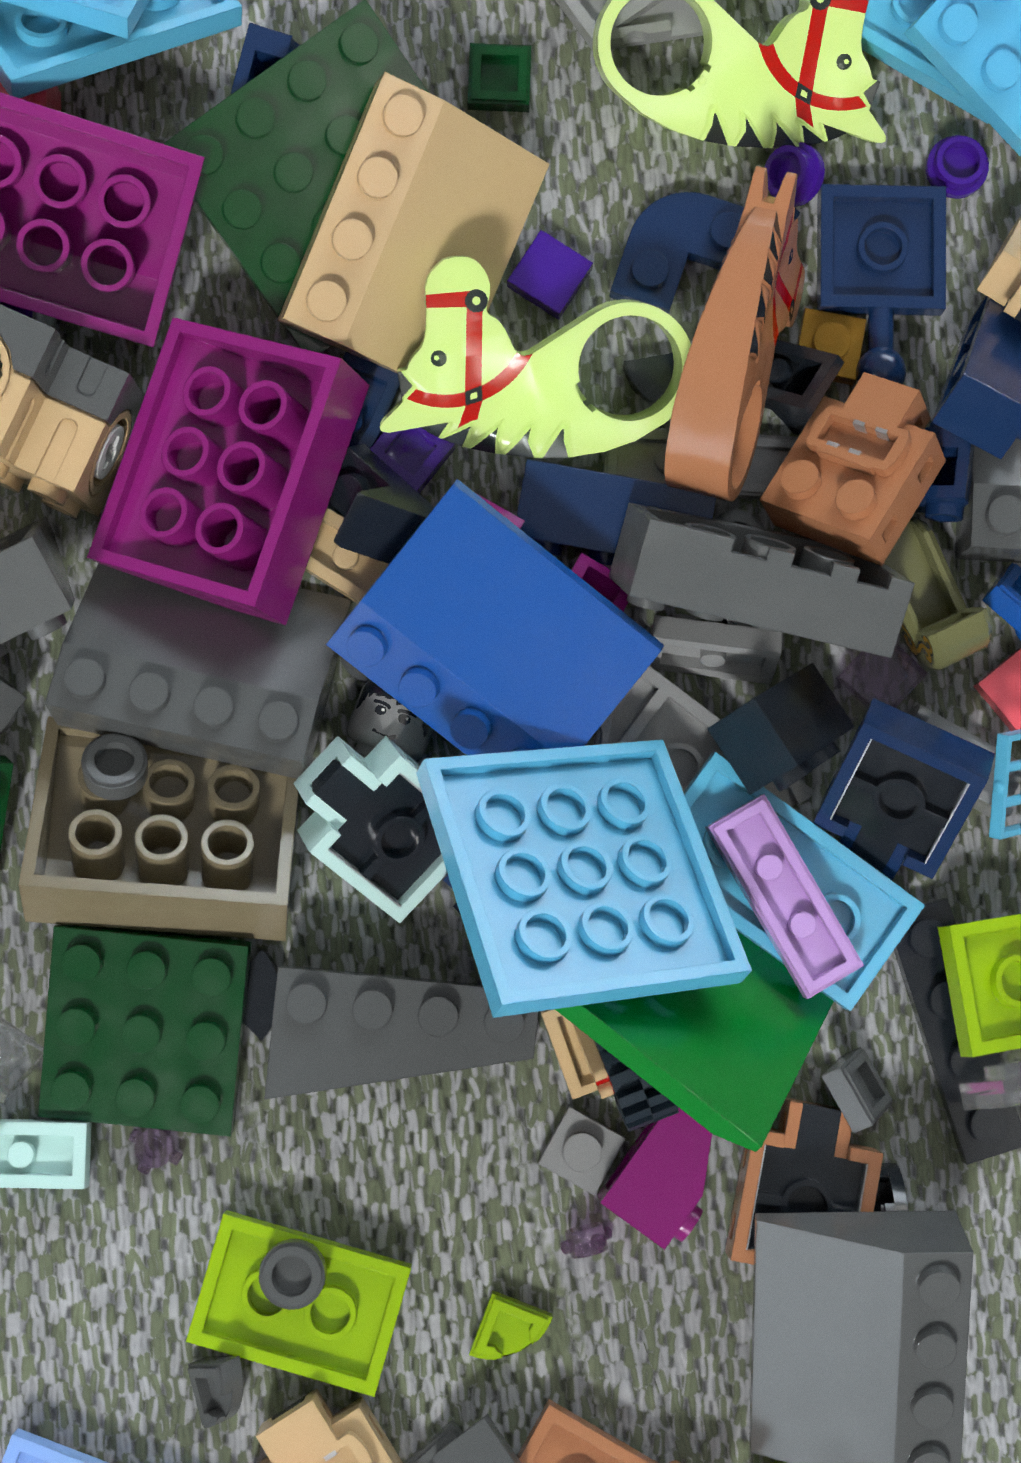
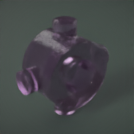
[128,1128,183,1175]
[560,1222,612,1259]

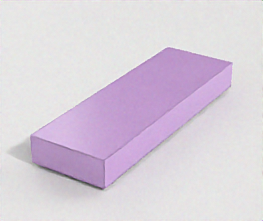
[705,794,864,999]

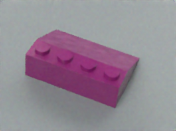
[0,92,205,347]
[87,317,369,626]

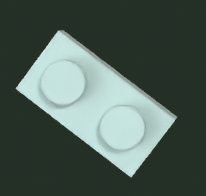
[0,1119,92,1189]

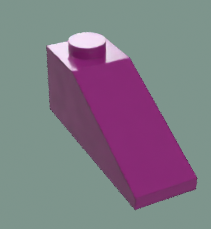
[597,1107,712,1250]

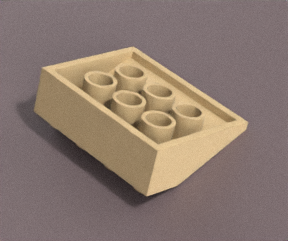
[277,72,550,373]

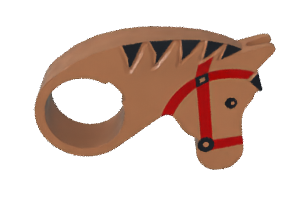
[664,166,805,502]

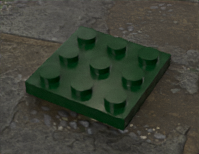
[38,924,252,1137]

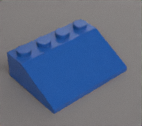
[326,479,664,755]

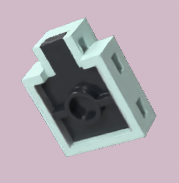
[293,736,447,923]

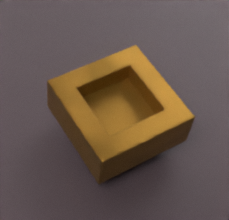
[797,308,867,385]

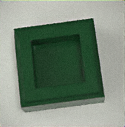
[467,43,531,112]

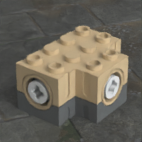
[0,304,145,518]

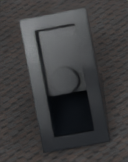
[764,340,845,435]
[329,444,434,564]

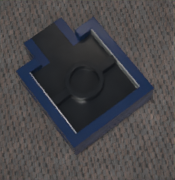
[813,698,995,881]

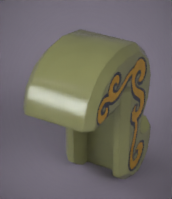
[884,517,993,670]

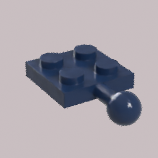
[817,184,946,384]

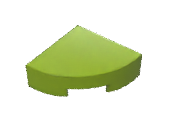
[469,1290,553,1360]

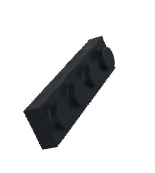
[894,898,1021,1165]

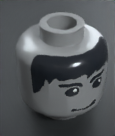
[346,680,434,762]

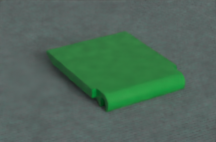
[555,931,834,1152]

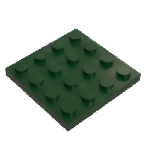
[163,0,429,353]

